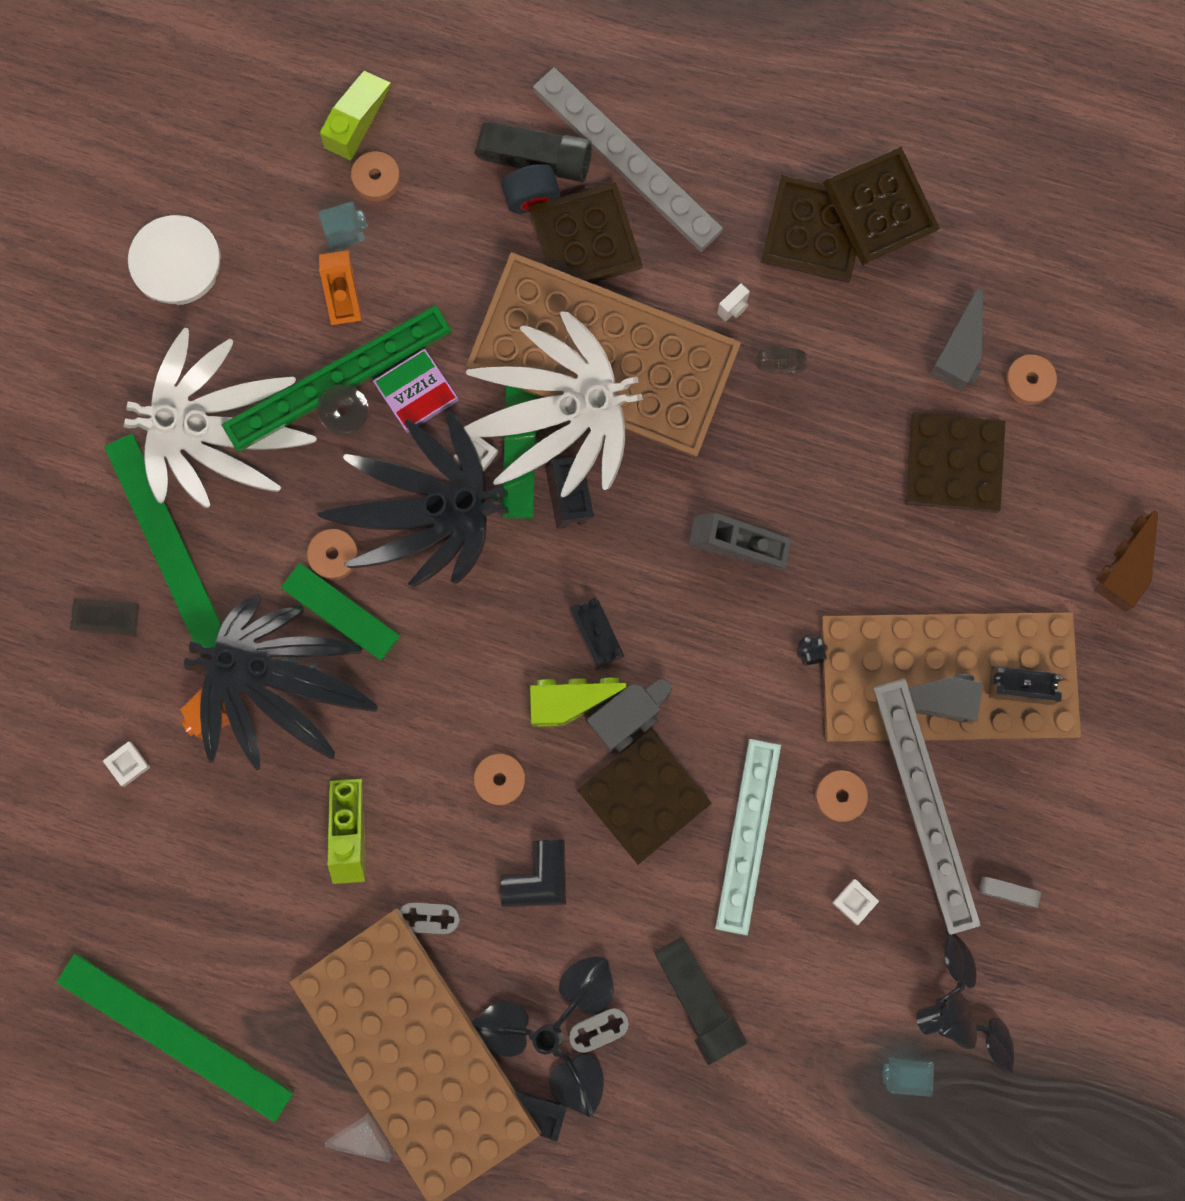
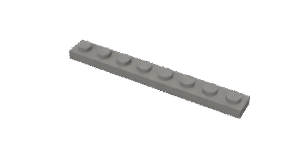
[533,67,723,252]
[873,678,981,935]

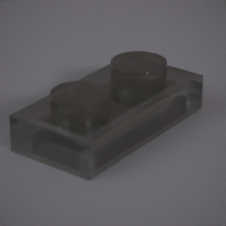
[70,598,140,636]

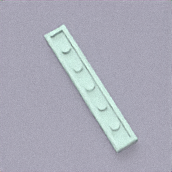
[715,739,781,935]

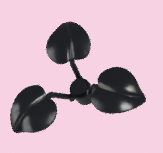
[917,931,1014,1074]
[471,957,614,1117]

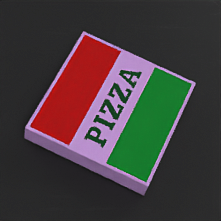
[373,349,458,433]

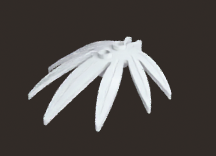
[464,312,643,497]
[124,328,317,508]

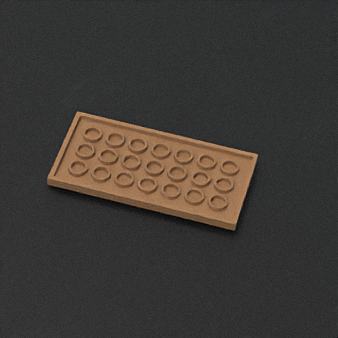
[466,252,741,458]
[821,612,1081,743]
[289,909,542,1201]

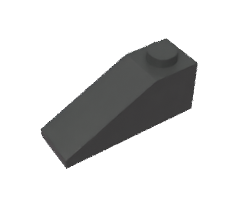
[929,289,983,392]
[689,512,791,569]
[876,673,983,724]

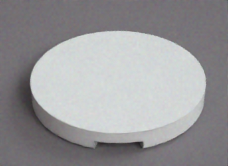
[128,215,221,305]

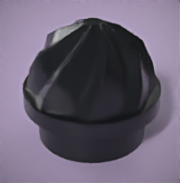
[797,634,828,666]

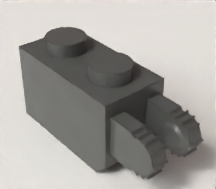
[587,679,672,753]

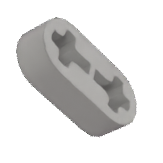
[978,877,1042,909]
[400,903,460,934]
[569,1008,629,1053]

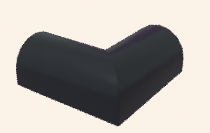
[501,840,566,907]

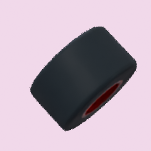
[502,164,560,214]

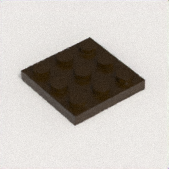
[823,146,940,266]
[761,175,856,283]
[529,182,643,283]
[905,412,1006,513]
[577,729,712,865]

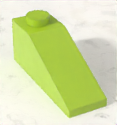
[320,71,391,160]

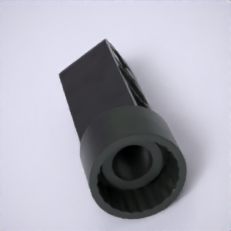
[474,122,592,182]
[654,936,748,1065]

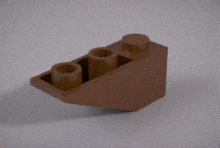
[1094,510,1158,612]

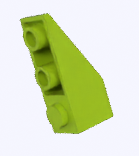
[530,678,626,727]
[327,779,366,884]

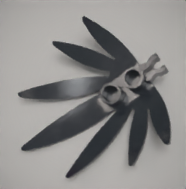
[317,410,509,587]
[184,594,378,771]

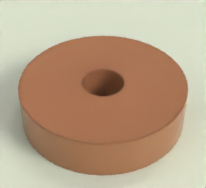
[351,151,400,201]
[1005,355,1057,405]
[307,529,359,580]
[474,754,525,806]
[815,770,868,822]

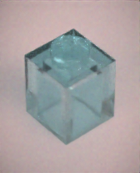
[318,201,368,250]
[882,1057,934,1097]

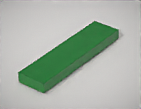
[281,563,401,662]

